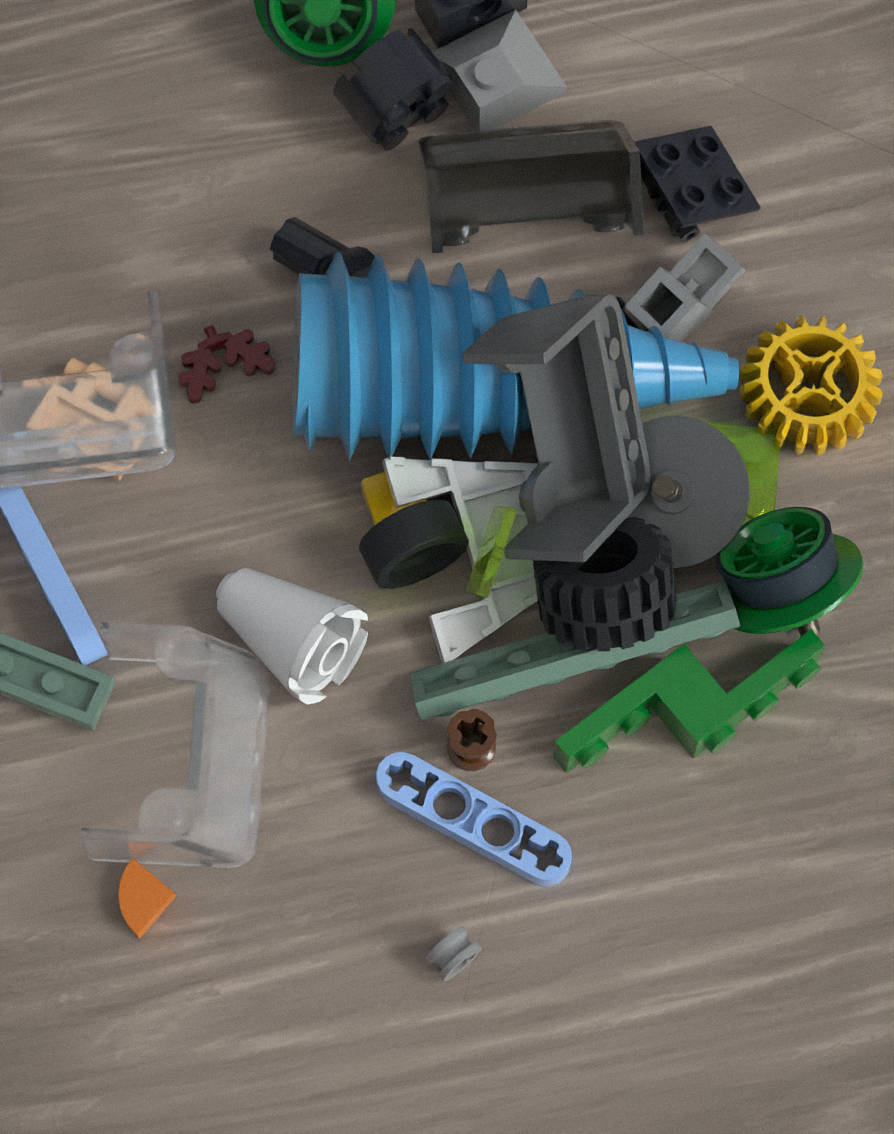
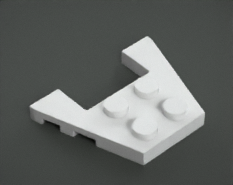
[382,457,539,664]

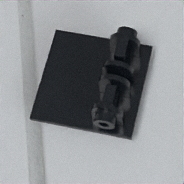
[631,125,761,242]

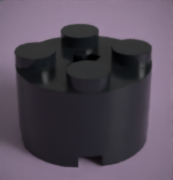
[333,28,453,151]

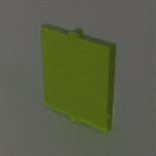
[465,506,517,598]

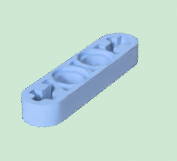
[0,477,108,666]
[376,752,572,887]

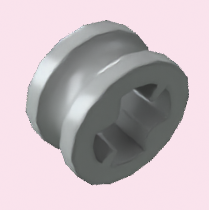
[426,926,482,981]

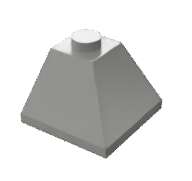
[432,10,567,137]

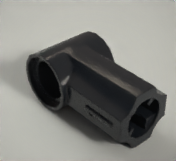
[269,217,375,278]

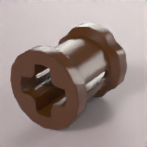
[447,709,497,771]

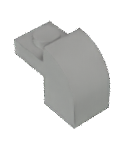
[625,233,746,341]

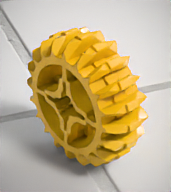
[739,314,883,456]

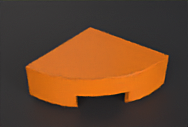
[119,858,176,939]

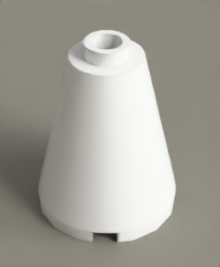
[216,568,368,705]

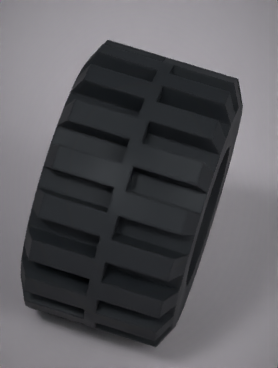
[533,516,677,652]

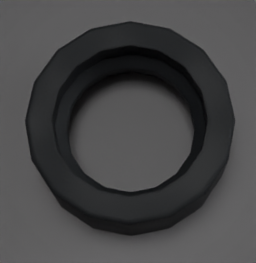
[359,500,469,589]

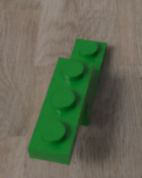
[553,629,826,773]

